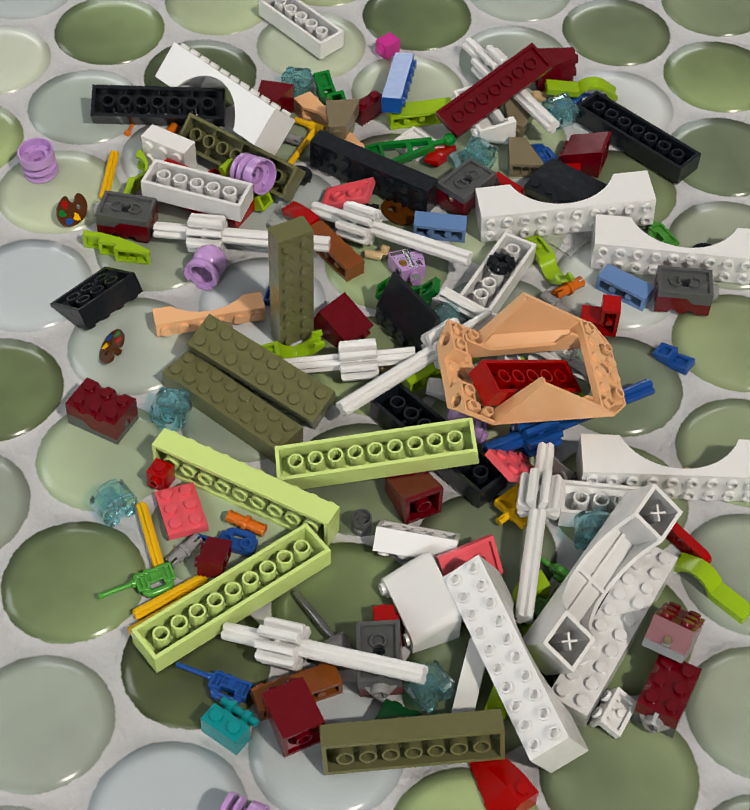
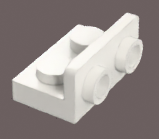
[589,686,637,739]

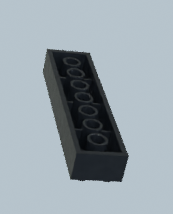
[90,84,226,127]
[574,91,701,184]
[310,130,438,212]
[370,383,508,508]

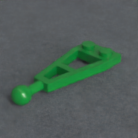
[365,133,456,164]

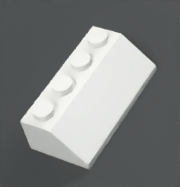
[558,479,640,530]
[373,520,460,562]

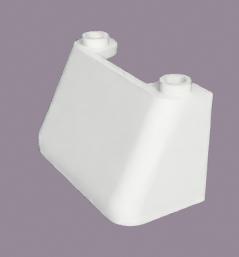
[451,85,517,145]
[378,552,462,654]

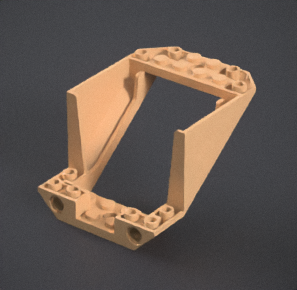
[437,292,626,425]

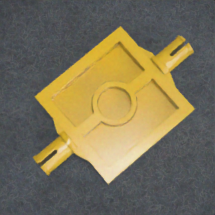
[494,483,528,530]

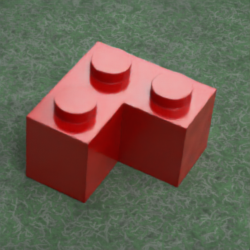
[580,294,622,337]

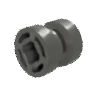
[351,509,372,537]

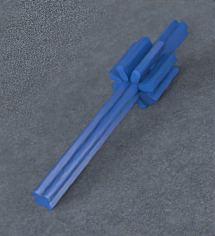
[481,379,655,458]

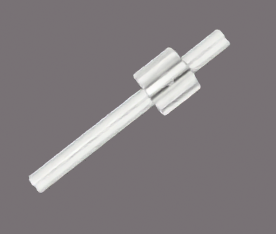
[462,37,560,134]
[311,201,473,267]
[153,213,331,252]
[438,287,590,385]
[336,310,494,417]
[227,338,415,382]
[515,442,563,624]
[221,616,428,685]

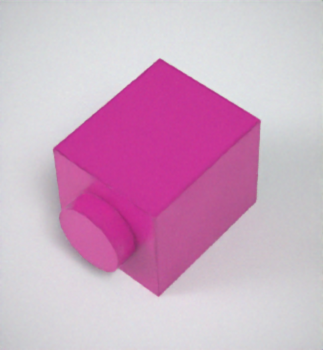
[375,32,400,60]

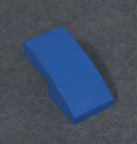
[652,342,695,375]

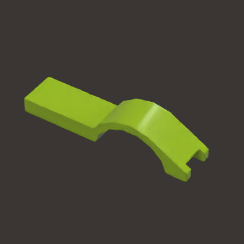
[545,76,618,101]
[124,150,149,195]
[524,235,574,285]
[261,329,326,359]
[674,552,750,624]

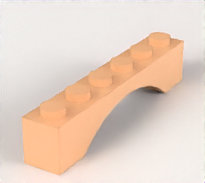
[294,91,365,148]
[152,292,266,337]

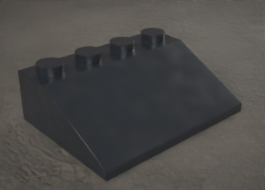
[524,158,607,204]
[50,266,143,330]
[375,271,440,353]

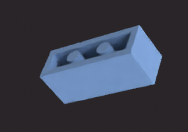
[413,211,467,243]
[595,264,655,311]

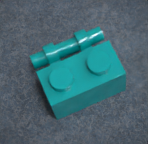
[200,696,260,756]

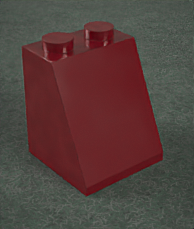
[535,47,578,92]
[258,80,294,113]
[558,131,612,178]
[314,292,374,349]
[384,471,444,524]
[261,676,325,758]

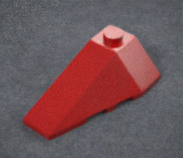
[469,757,539,810]

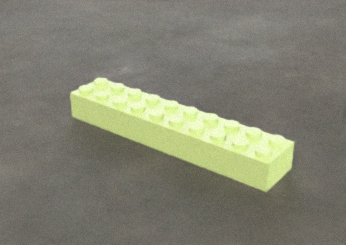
[274,417,479,489]
[152,428,340,546]
[131,523,331,673]

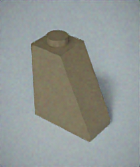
[503,98,533,137]
[326,99,359,139]
[507,137,544,177]

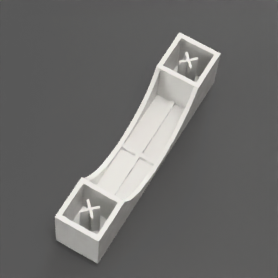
[155,42,296,155]
[475,170,656,242]
[590,214,750,284]
[576,434,750,502]
[522,483,683,676]
[443,555,589,773]

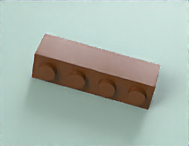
[310,220,365,282]
[251,662,343,721]

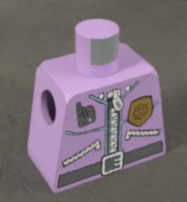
[388,248,426,286]

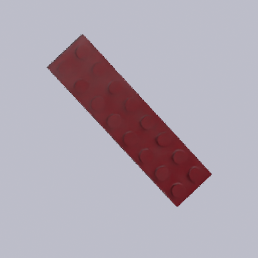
[435,43,554,139]

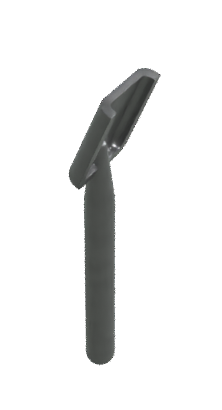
[293,590,355,668]

